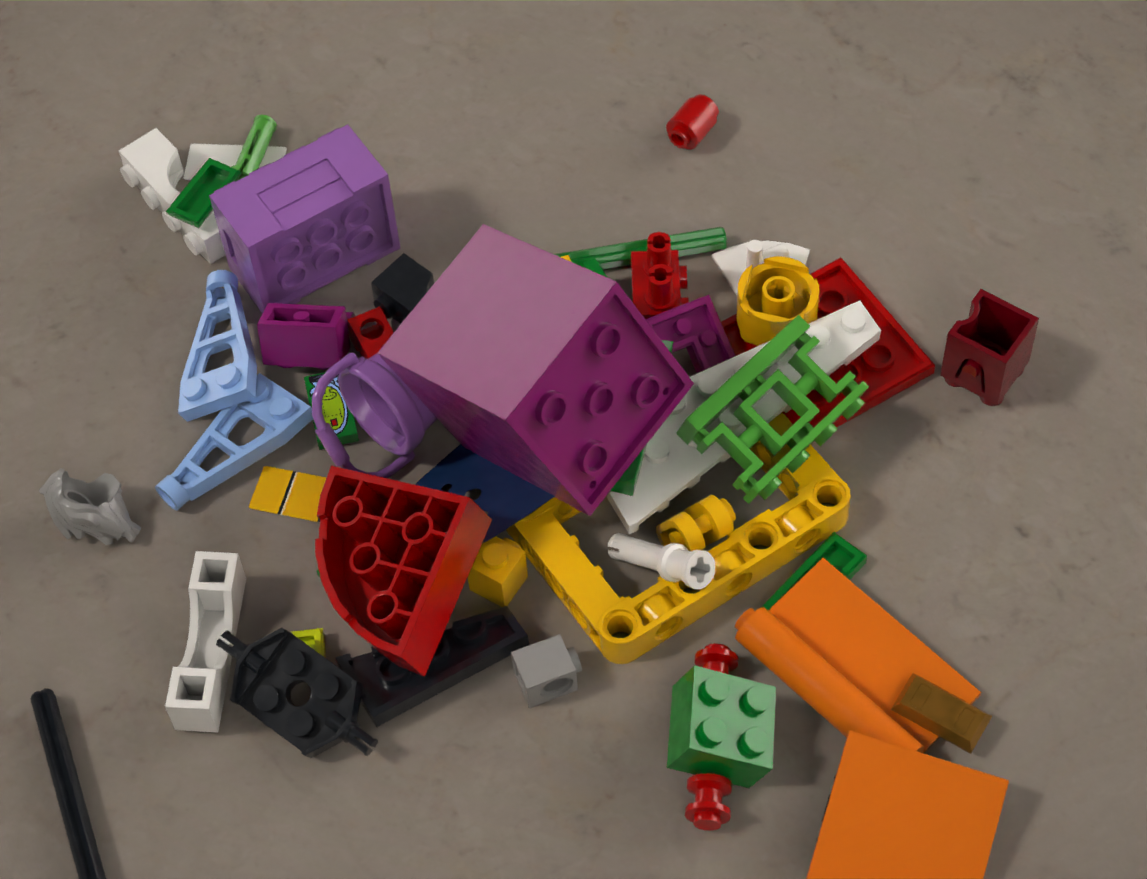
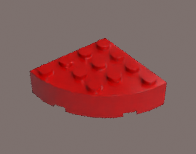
[315,466,492,677]

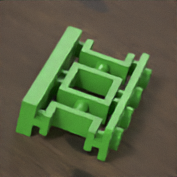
[676,315,869,504]

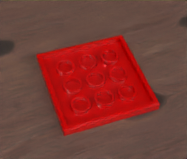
[721,258,935,427]

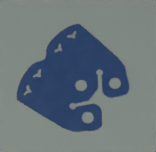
[415,444,555,543]

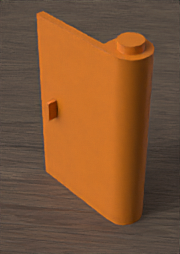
[735,558,981,753]

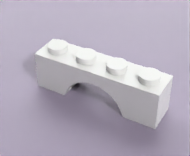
[119,128,225,265]
[165,551,246,733]

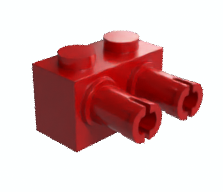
[631,232,689,319]

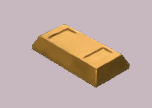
[891,673,992,754]

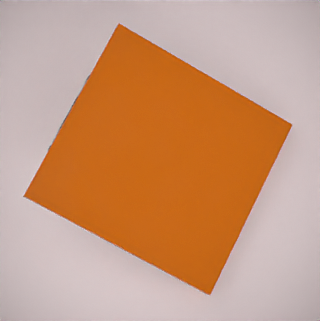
[806,730,1009,879]

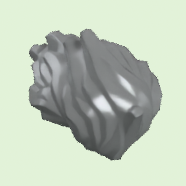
[39,468,141,545]

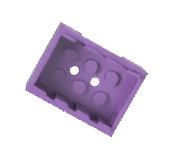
[209,124,400,314]

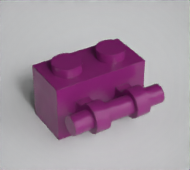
[257,303,355,370]

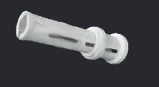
[608,533,715,589]

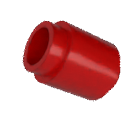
[666,94,719,150]

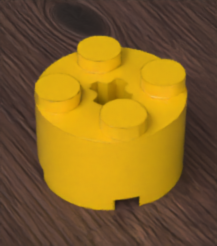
[737,256,819,346]

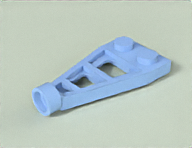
[178,270,257,422]
[155,373,313,511]

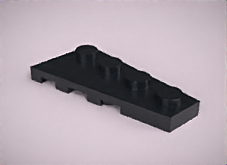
[335,606,530,727]

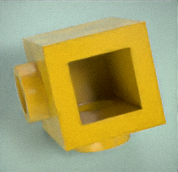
[468,537,528,607]

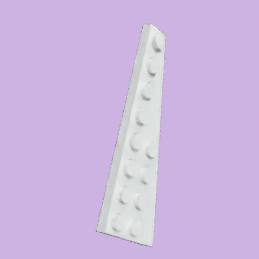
[606,300,881,534]

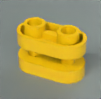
[656,494,736,551]

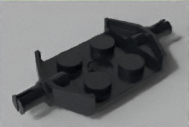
[216,628,378,758]

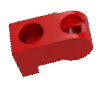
[347,306,394,359]

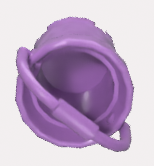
[312,353,437,478]

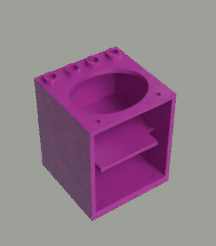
[377,224,694,516]

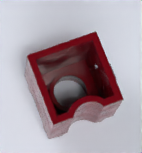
[940,289,1039,406]

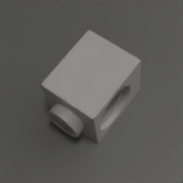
[511,634,582,708]

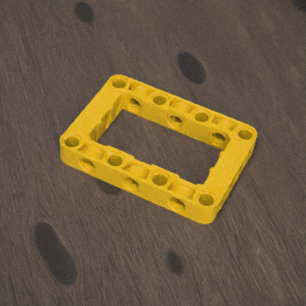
[506,413,851,664]

